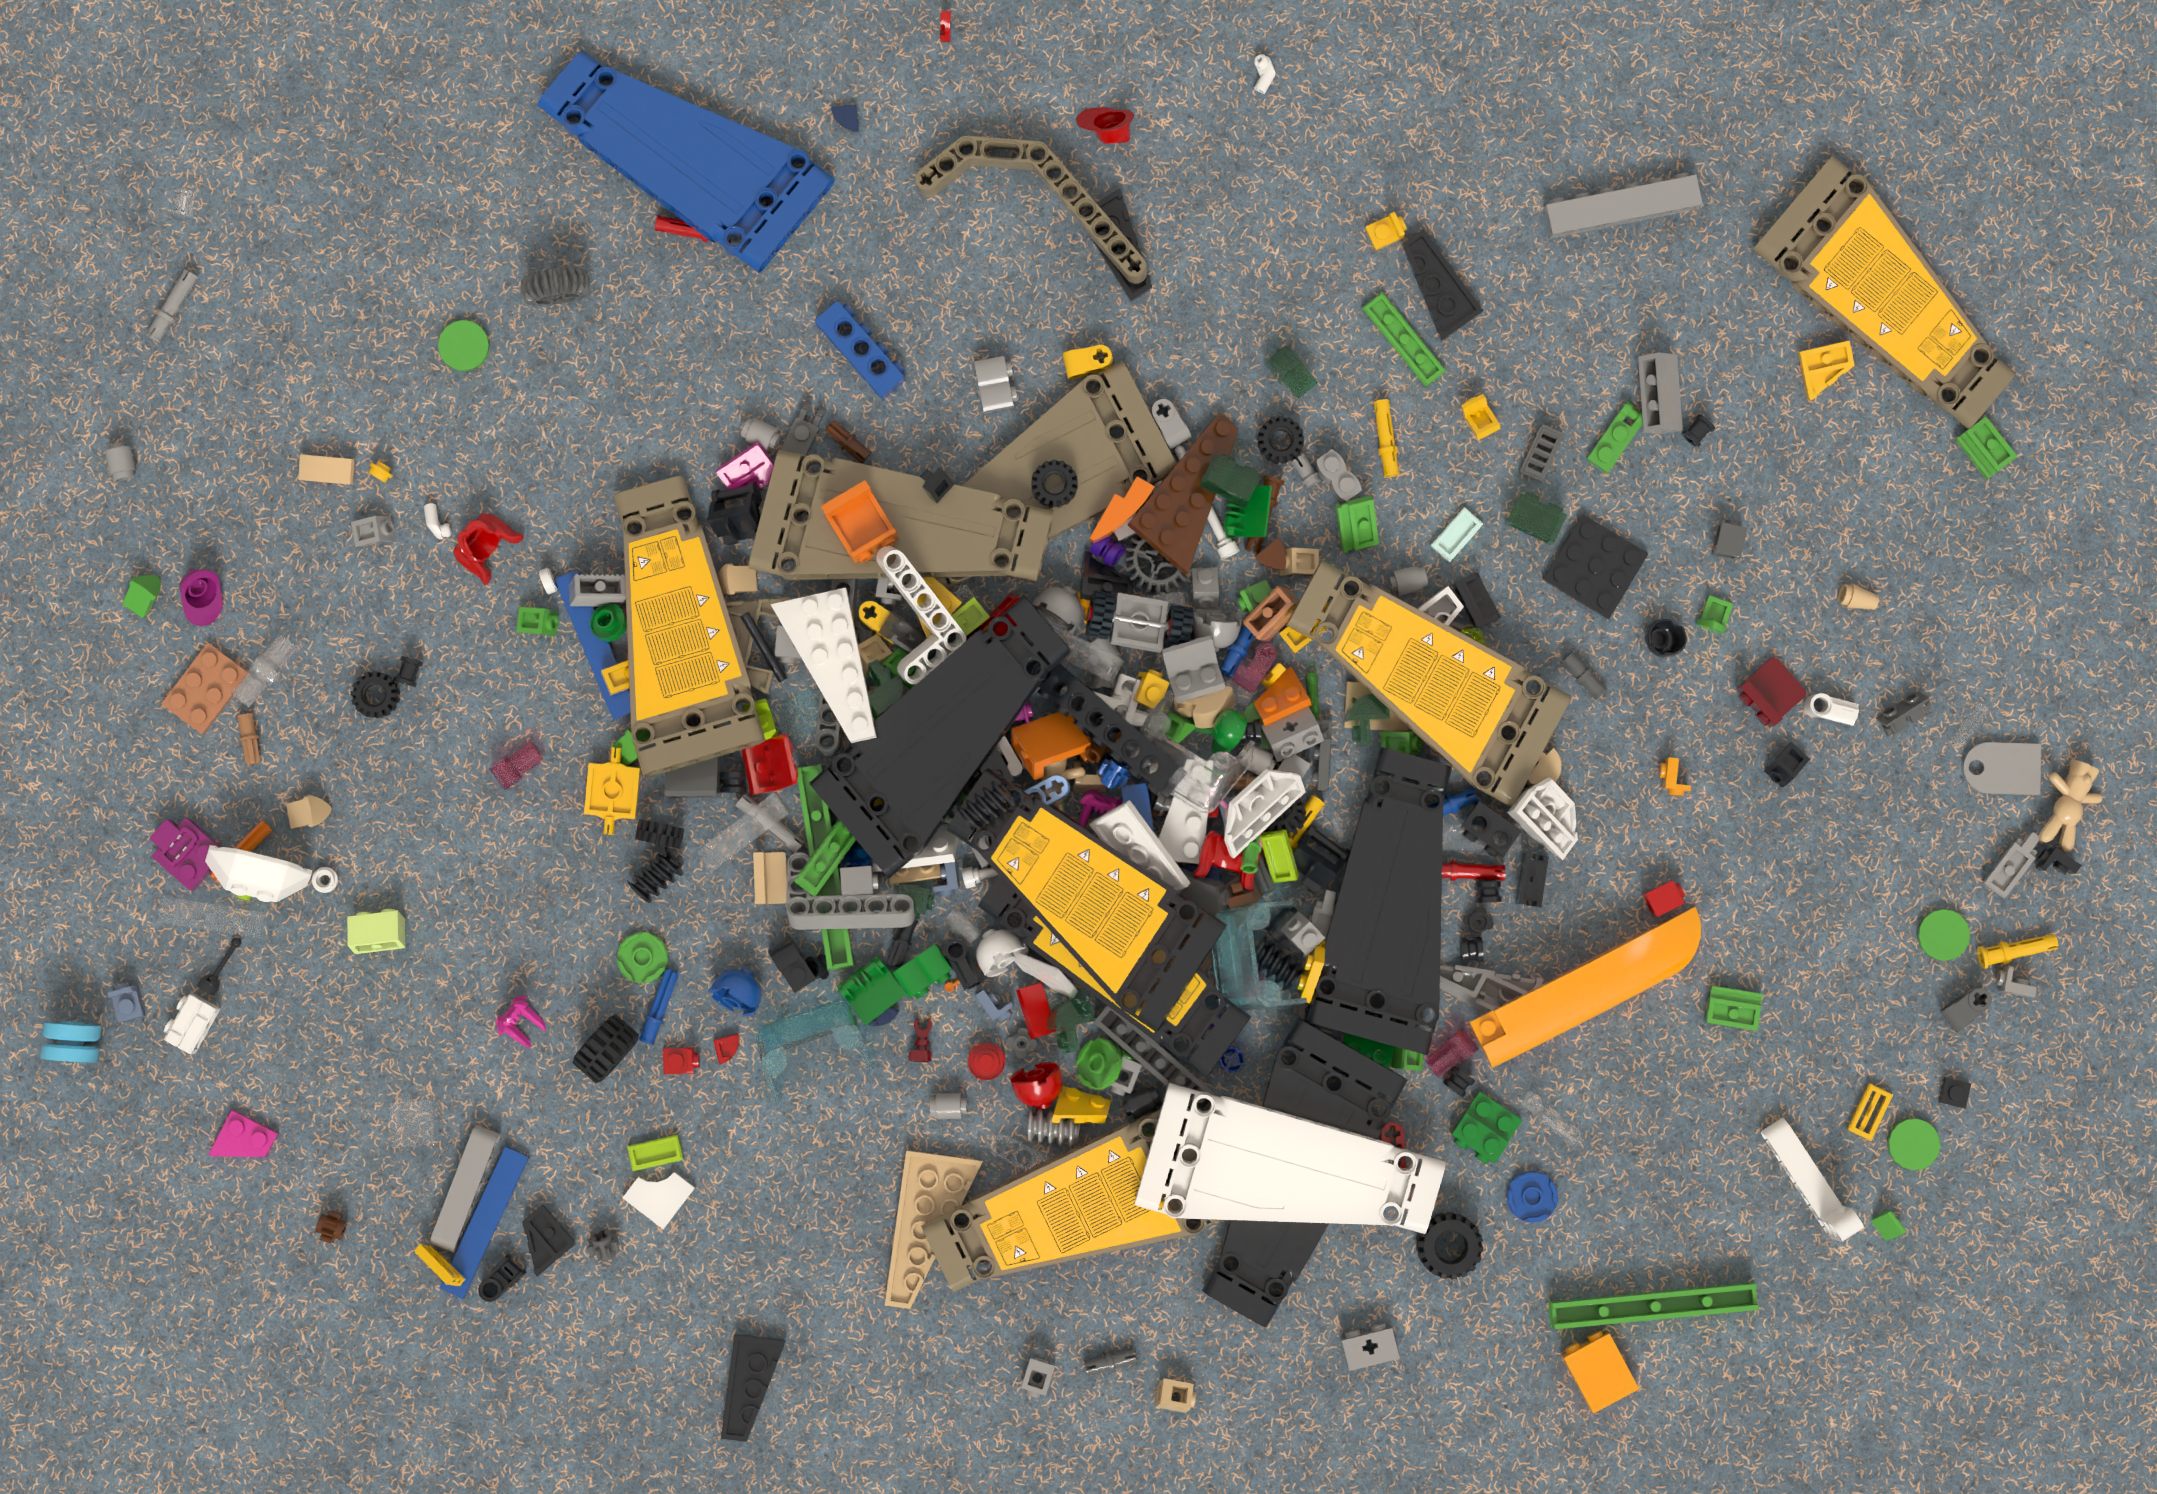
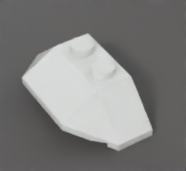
[1224,769,1306,858]
[1507,777,1578,860]
[205,845,312,902]

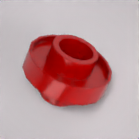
[968,1043,1006,1081]

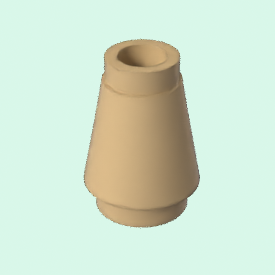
[1838,583,1879,610]

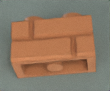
[1242,586,1299,642]

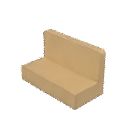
[753,852,787,905]

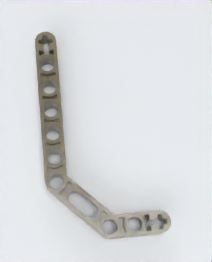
[915,136,1147,284]

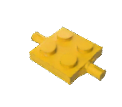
[584,747,641,835]

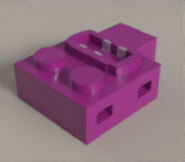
[149,818,222,891]

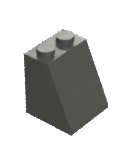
[665,756,722,798]

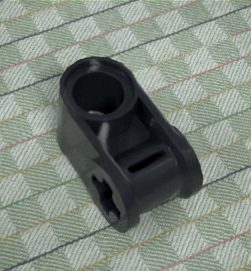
[478,1254,527,1302]

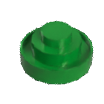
[590,603,627,642]

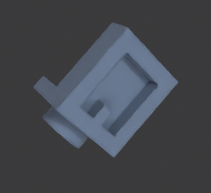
[932,858,960,897]
[107,982,145,1023]
[975,990,1014,1022]

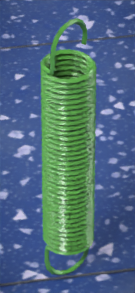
[1306,663,1319,721]

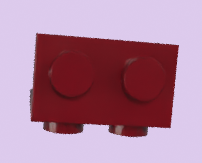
[1735,657,1806,728]

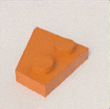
[1254,667,1312,726]

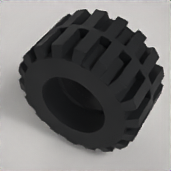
[572,1014,639,1084]
[1416,1212,1484,1280]

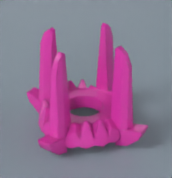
[1079,790,1123,828]
[496,996,546,1048]

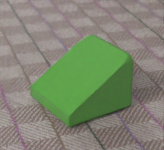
[1159,711,1196,746]
[1391,1047,1424,1071]
[1871,1210,1906,1240]

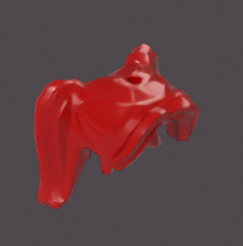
[453,513,524,585]
[1193,830,1260,891]

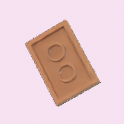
[161,643,250,735]

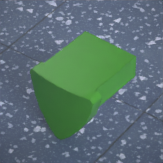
[122,575,161,618]
[1695,595,1733,634]
[610,728,651,766]

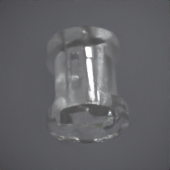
[171,188,198,219]

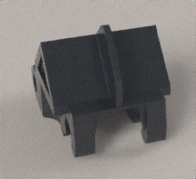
[707,481,762,545]
[1293,825,1350,895]

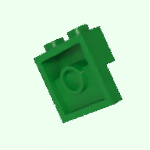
[1450,1091,1523,1165]

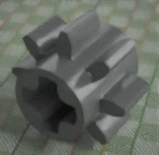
[587,1229,620,1261]

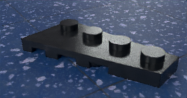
[1080,188,1152,302]
[1402,229,1483,342]
[721,1334,786,1442]

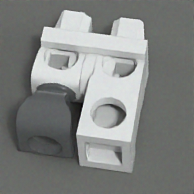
[1082,666,1149,727]

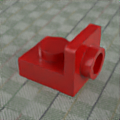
[663,1047,700,1074]

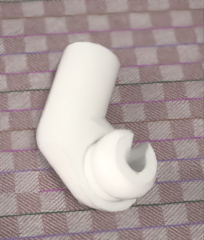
[1254,54,1276,94]
[424,503,452,539]

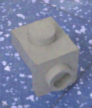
[1192,567,1219,609]

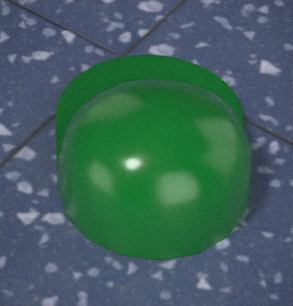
[1211,709,1247,757]

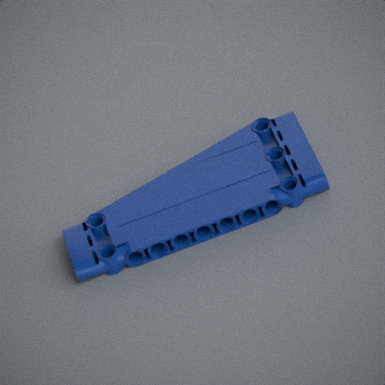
[537,50,835,273]

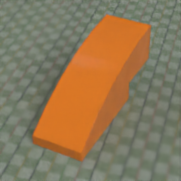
[1089,477,1155,543]

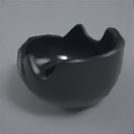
[1644,619,1687,658]

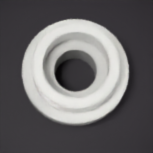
[312,867,338,893]

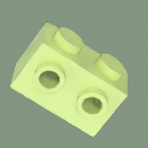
[347,909,406,954]

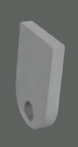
[1962,742,2041,795]

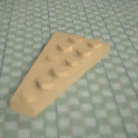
[885,1150,983,1309]

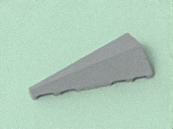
[1440,965,1544,1013]

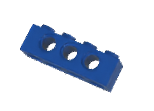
[814,301,906,400]

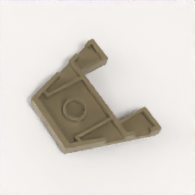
[725,597,792,695]

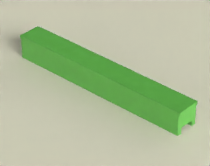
[797,764,855,971]
[1548,1281,1759,1329]

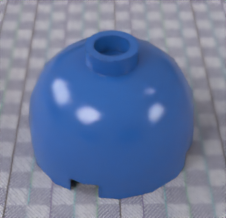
[708,968,762,1016]

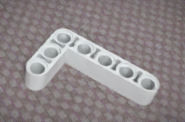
[876,546,966,685]
[1761,1117,1864,1242]

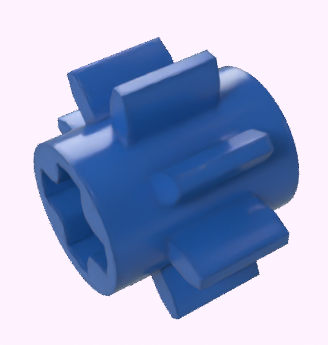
[1098,757,1131,789]

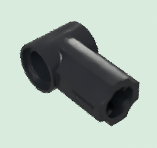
[944,938,984,991]

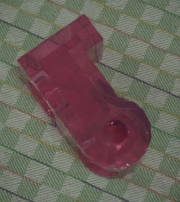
[1231,643,1277,694]

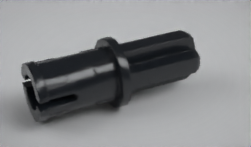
[887,919,918,967]

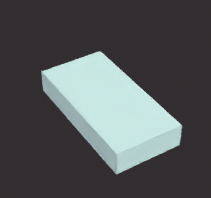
[1431,507,1483,563]

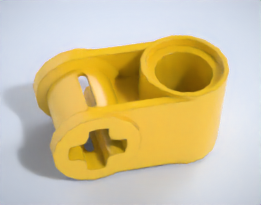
[1062,345,1113,379]
[859,601,894,645]

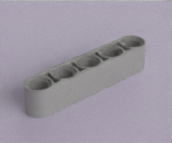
[430,1125,501,1253]

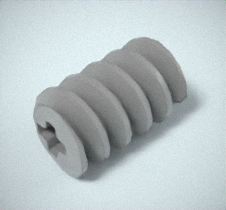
[1027,1108,1080,1148]

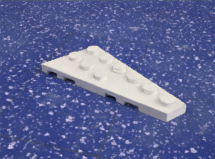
[770,587,877,743]

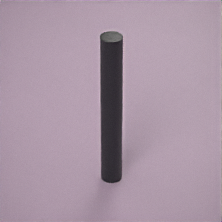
[740,612,787,682]

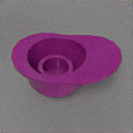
[179,568,223,626]

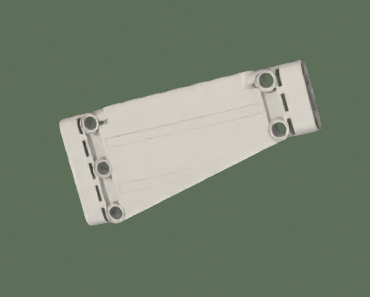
[1134,1083,1446,1234]

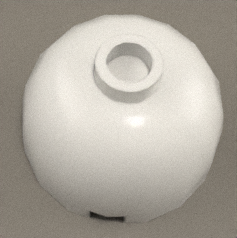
[976,929,1029,977]

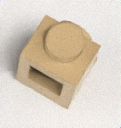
[1154,1378,1196,1413]

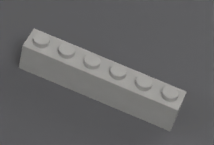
[1543,173,1703,239]

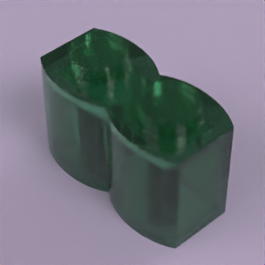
[1200,454,1261,509]

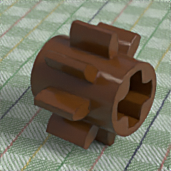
[315,1210,347,1244]

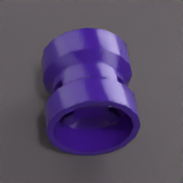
[1090,535,1126,567]

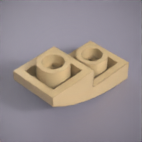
[298,454,355,485]

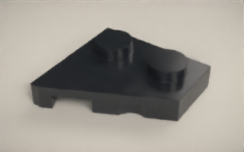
[1080,551,1133,600]
[522,1204,577,1276]

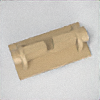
[889,864,941,886]

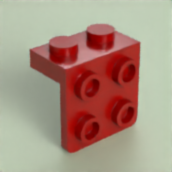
[741,734,798,796]

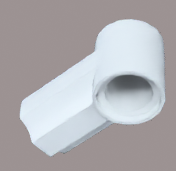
[1804,693,1859,726]

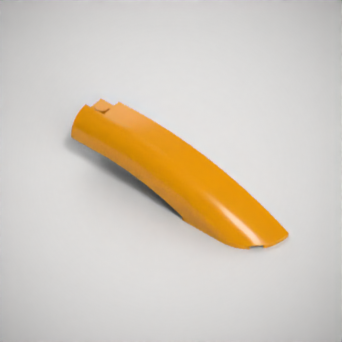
[1468,906,1701,1068]

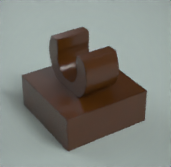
[1228,881,1255,909]

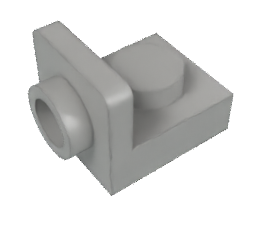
[351,516,395,547]
[876,578,902,606]
[1996,966,2037,998]

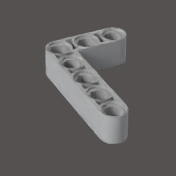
[786,852,915,930]

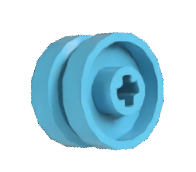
[40,1021,102,1063]

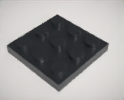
[1543,514,1649,620]

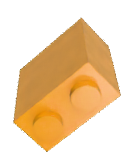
[1561,1330,1639,1414]

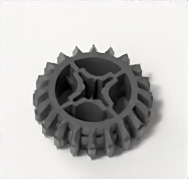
[520,267,591,306]
[1124,535,1193,595]

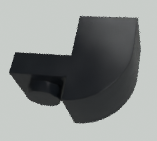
[768,936,817,993]

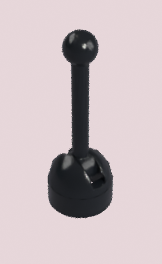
[197,938,241,996]

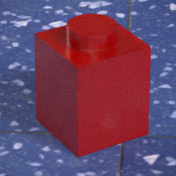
[1642,880,1685,917]

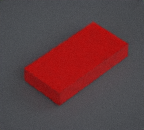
[1016,982,1056,1039]

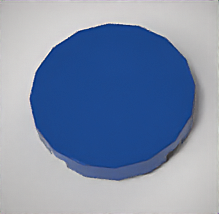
[1506,1171,1558,1223]

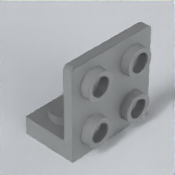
[1162,636,1226,704]

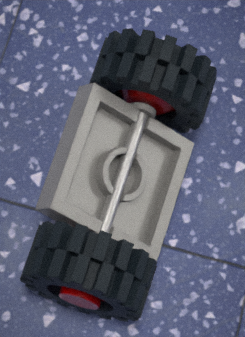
[1086,591,1194,653]

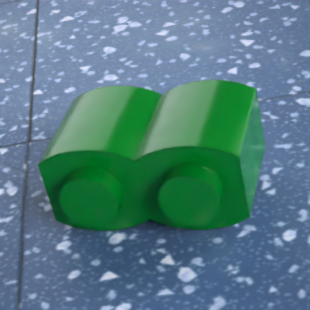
[893,944,953,1000]

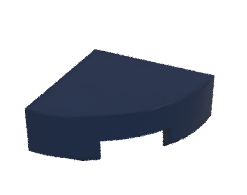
[831,105,859,132]
[868,1007,899,1026]

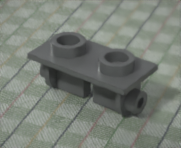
[1876,691,1932,736]

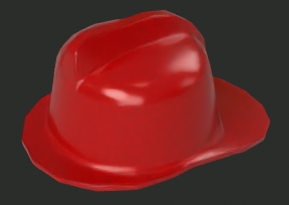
[1076,107,1134,144]

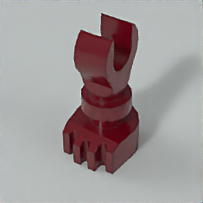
[908,1018,932,1062]

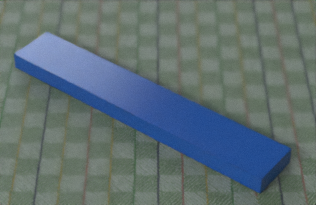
[554,569,630,721]
[440,1146,529,1299]

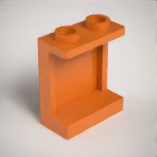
[821,480,899,564]
[1011,711,1092,780]

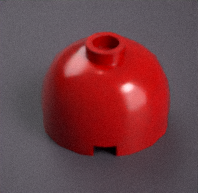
[1010,1062,1063,1109]

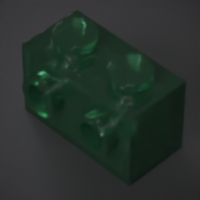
[1505,492,1567,545]

